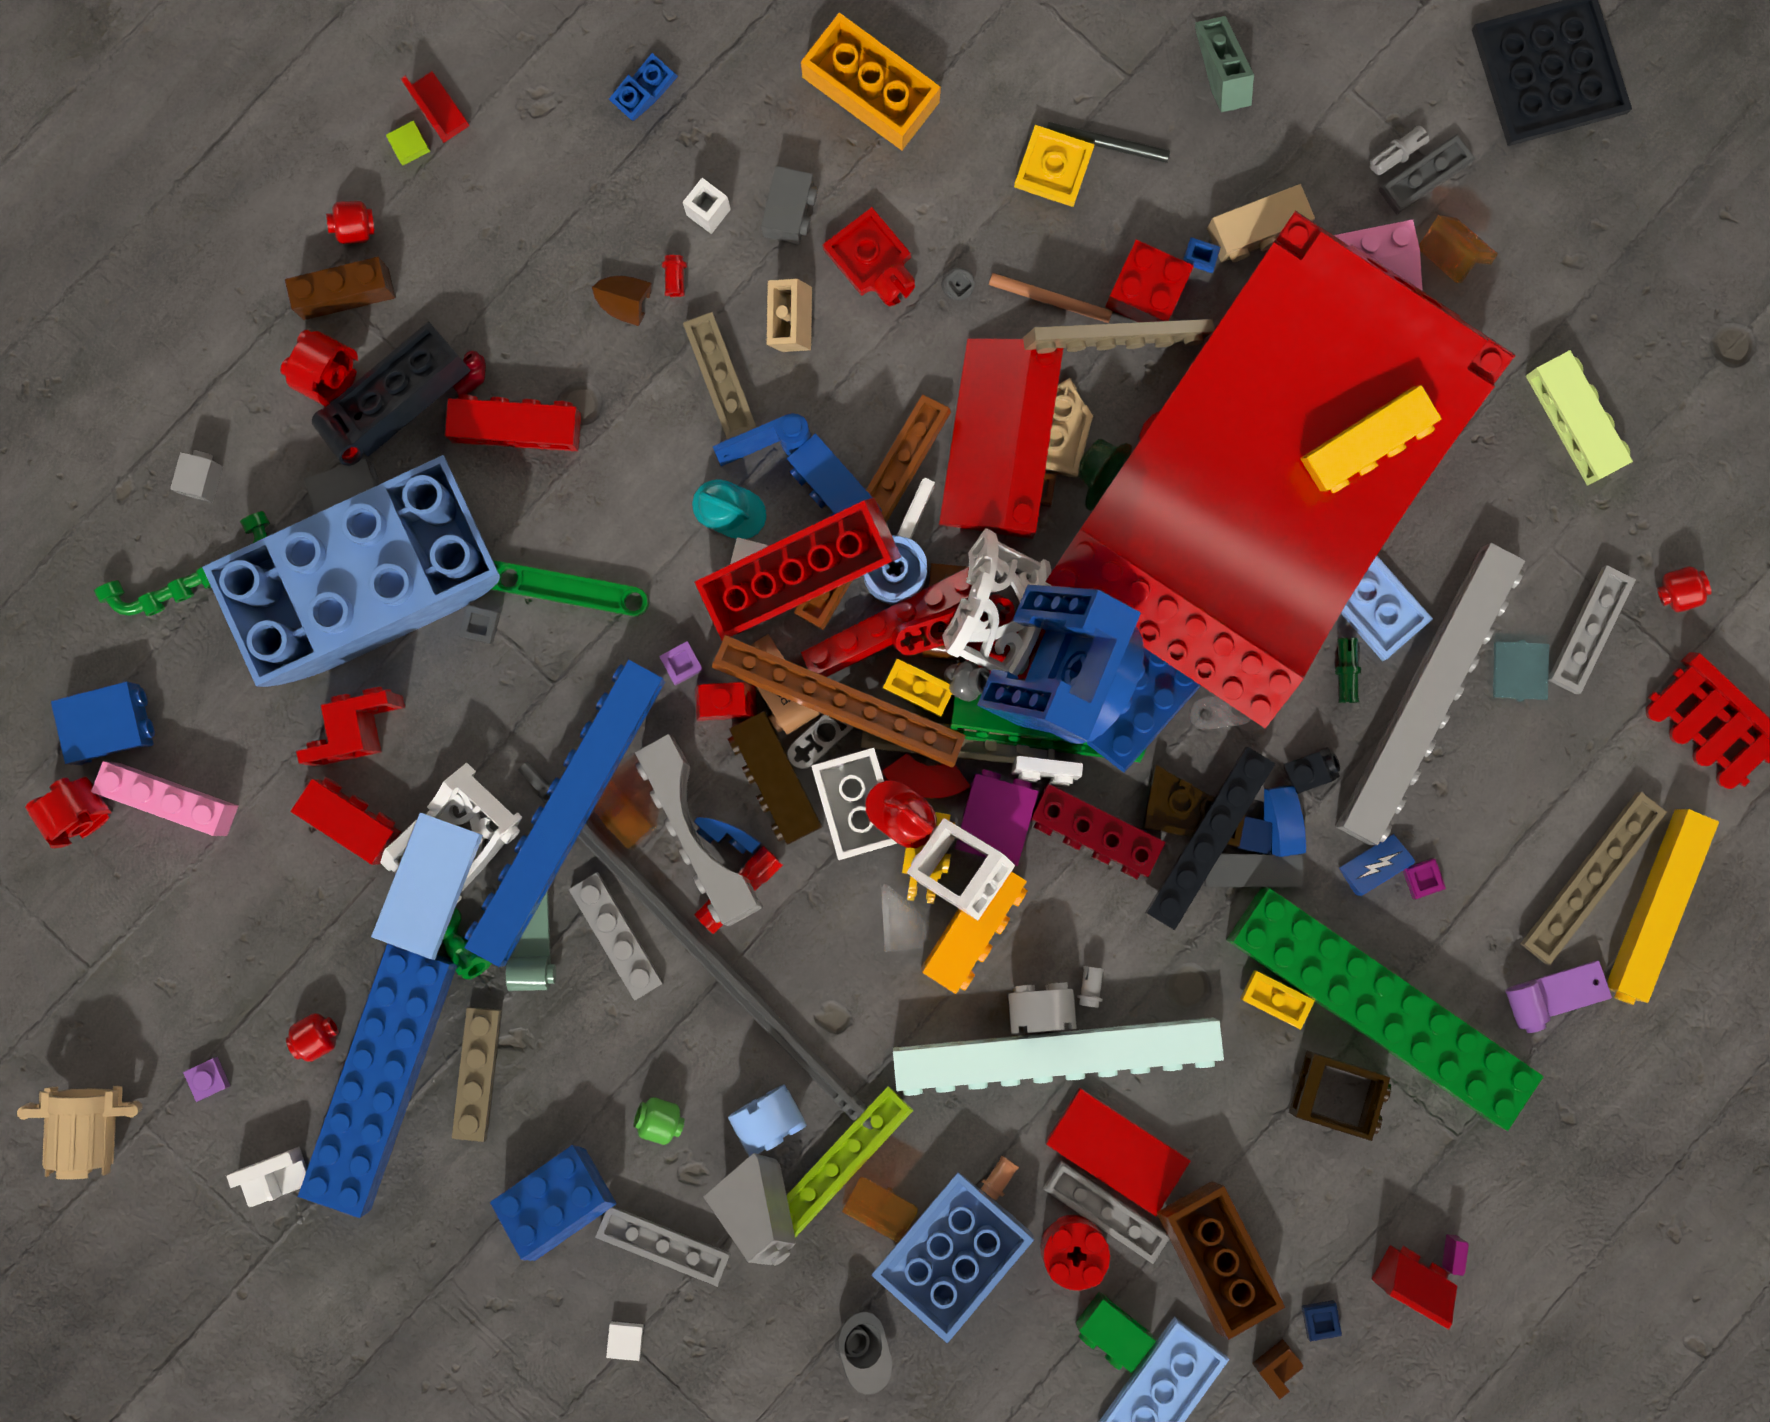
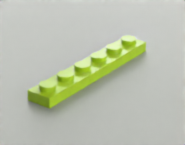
[786,1086,913,1238]

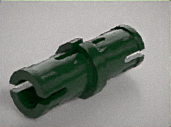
[1335,638,1361,703]

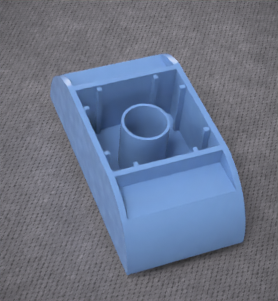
[202,455,500,687]

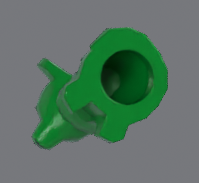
[442,908,492,980]

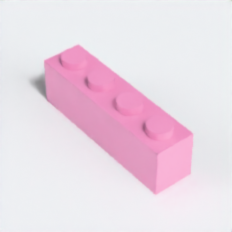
[91,761,238,836]

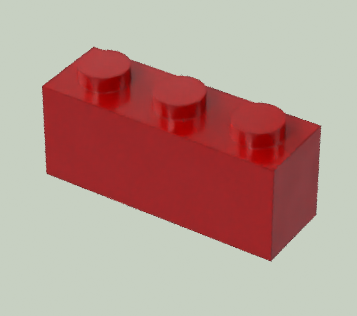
[290,777,401,865]

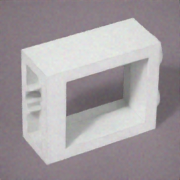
[907,818,1015,921]

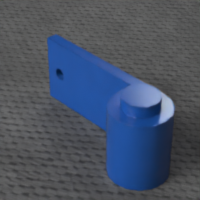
[713,413,811,466]

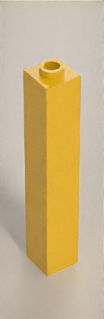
[1607,809,1719,1005]

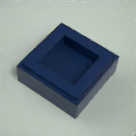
[1236,817,1272,855]
[1301,1300,1342,1342]

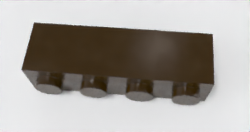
[727,711,823,845]

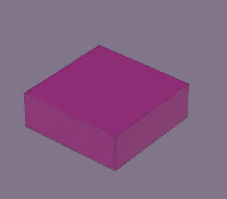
[1403,858,1446,899]
[1442,1234,1469,1276]

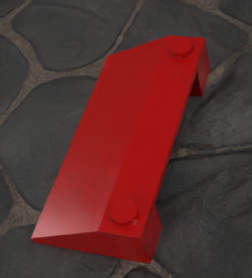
[939,339,1063,539]

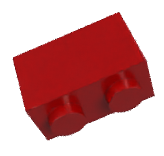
[1372,1245,1457,1330]

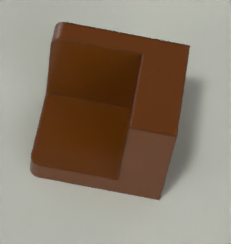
[1252,1339,1303,1400]

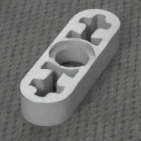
[788,714,854,769]

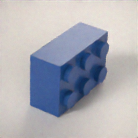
[490,1145,617,1261]

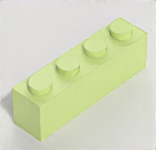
[1526,350,1633,486]

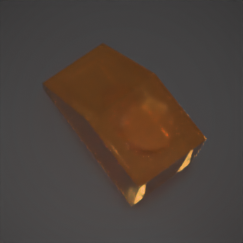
[594,781,657,849]

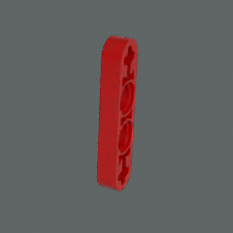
[892,594,1015,655]

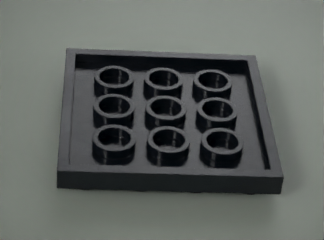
[1471,0,1632,146]

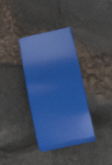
[609,53,678,121]
[1264,786,1306,857]
[694,817,762,854]

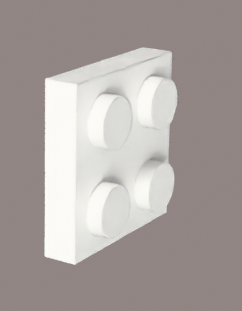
[1011,756,1083,786]

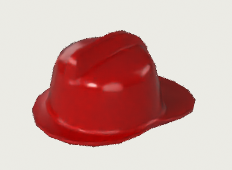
[866,780,937,848]

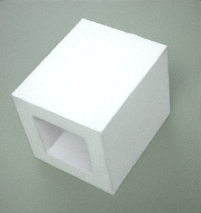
[682,178,731,234]

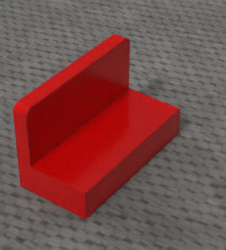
[400,71,469,143]

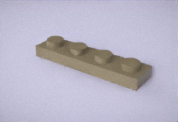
[683,312,757,439]
[452,1007,502,1142]

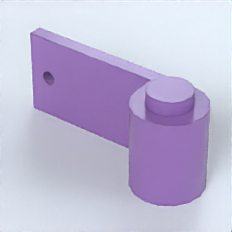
[1505,960,1612,1033]

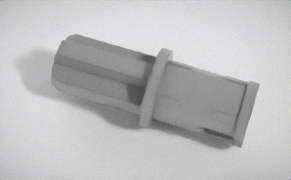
[1369,125,1429,175]

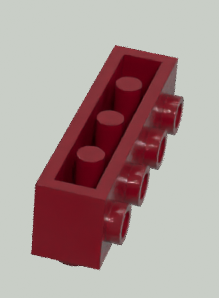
[1031,784,1165,880]

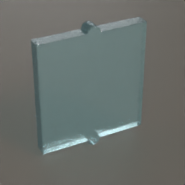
[1493,640,1549,702]

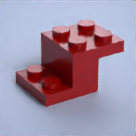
[296,687,405,766]

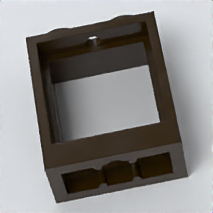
[1289,1050,1391,1141]

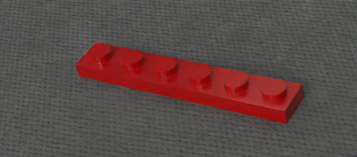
[801,567,972,677]

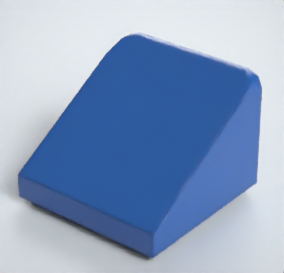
[1183,237,1221,274]

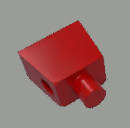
[695,682,757,721]

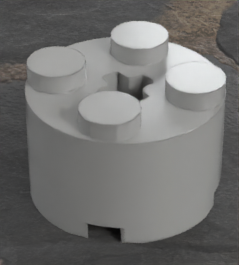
[1008,982,1077,1034]

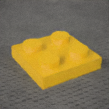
[1014,125,1095,207]

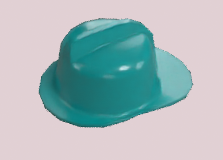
[692,479,767,539]

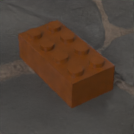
[1156,1181,1285,1340]

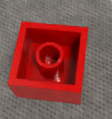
[1105,239,1194,322]

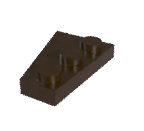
[1142,764,1245,846]

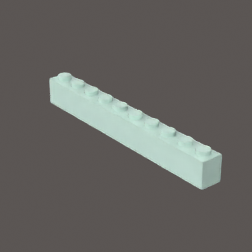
[893,1017,1224,1096]

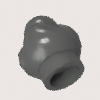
[944,661,990,702]

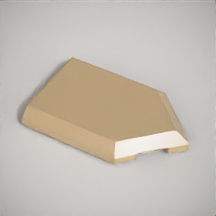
[1045,378,1093,477]

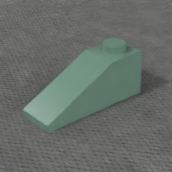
[1195,16,1254,112]

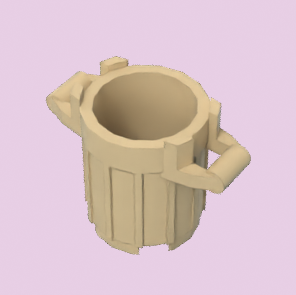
[17,1086,142,1179]

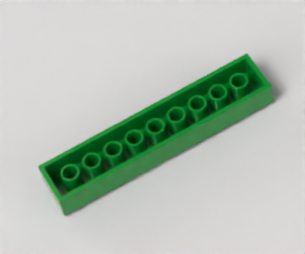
[1226,887,1544,1131]

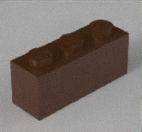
[285,256,396,320]

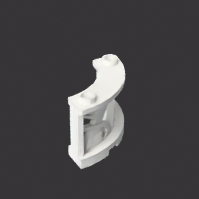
[942,528,1051,676]
[380,763,522,903]

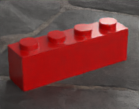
[445,395,581,451]

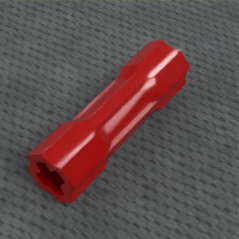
[694,846,783,934]

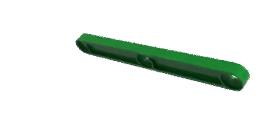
[491,560,649,616]

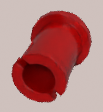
[662,255,687,297]

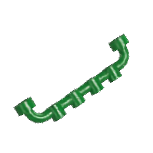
[94,511,270,617]

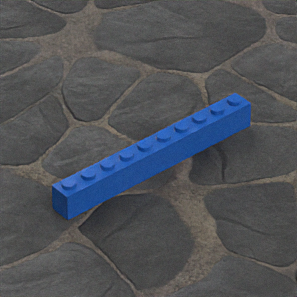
[464,660,666,967]

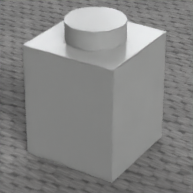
[170,450,223,503]

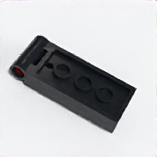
[312,321,471,466]

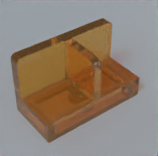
[1419,215,1498,283]
[842,1176,918,1243]

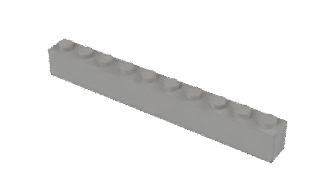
[1335,543,1525,845]

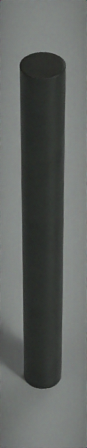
[1047,122,1171,163]

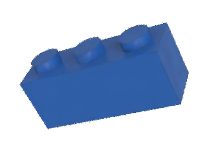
[787,433,882,517]

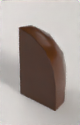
[592,275,652,326]

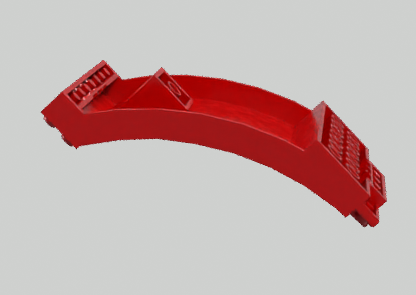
[1045,210,1515,728]

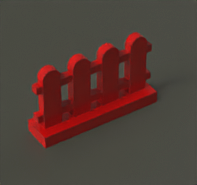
[1646,652,1770,789]

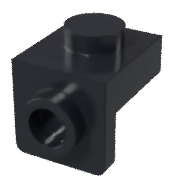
[1284,747,1340,794]

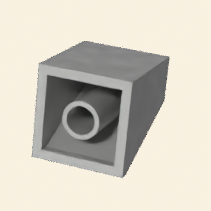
[703,1153,796,1266]

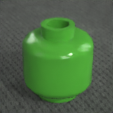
[633,1097,685,1145]

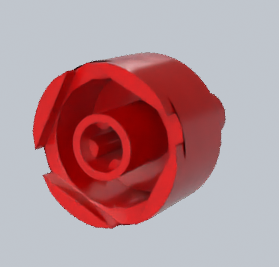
[280,330,358,406]
[25,777,111,849]
[1040,1215,1110,1290]

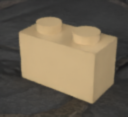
[767,279,812,352]

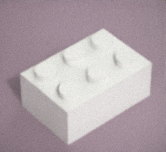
[811,748,897,860]

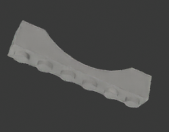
[635,734,763,927]

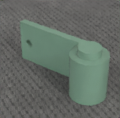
[506,891,556,991]

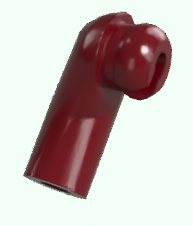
[452,351,486,395]

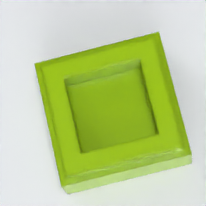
[386,120,430,166]

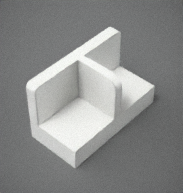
[227,1147,307,1207]

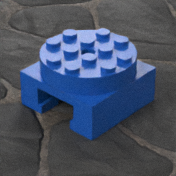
[977,584,1145,744]

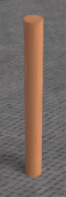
[989,273,1113,323]

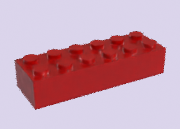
[694,498,902,641]

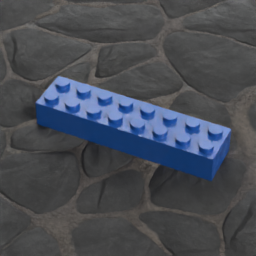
[297,943,457,1218]

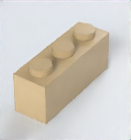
[1207,184,1315,263]

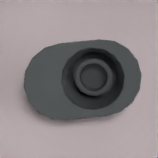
[835,1312,893,1395]

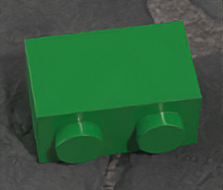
[1075,1291,1156,1373]

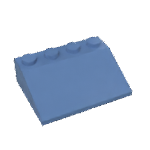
[872,1172,1034,1343]

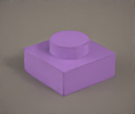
[659,641,704,685]
[183,1057,230,1102]

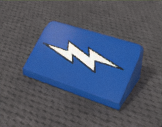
[1339,834,1415,896]

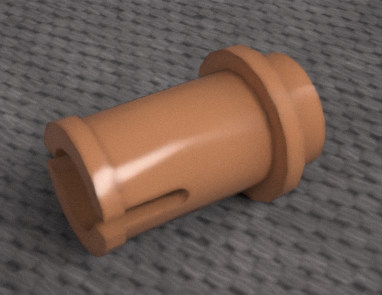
[981,1156,1019,1200]

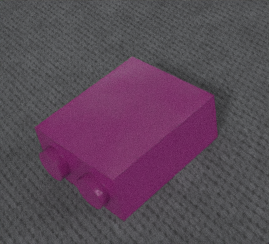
[954,769,1038,866]

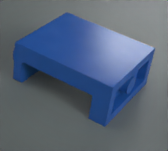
[51,682,155,765]

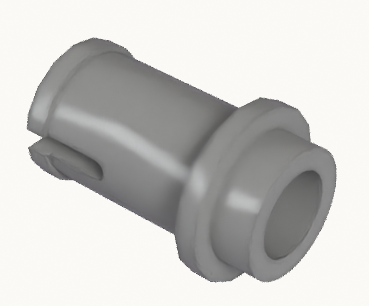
[1077,966,1104,1008]

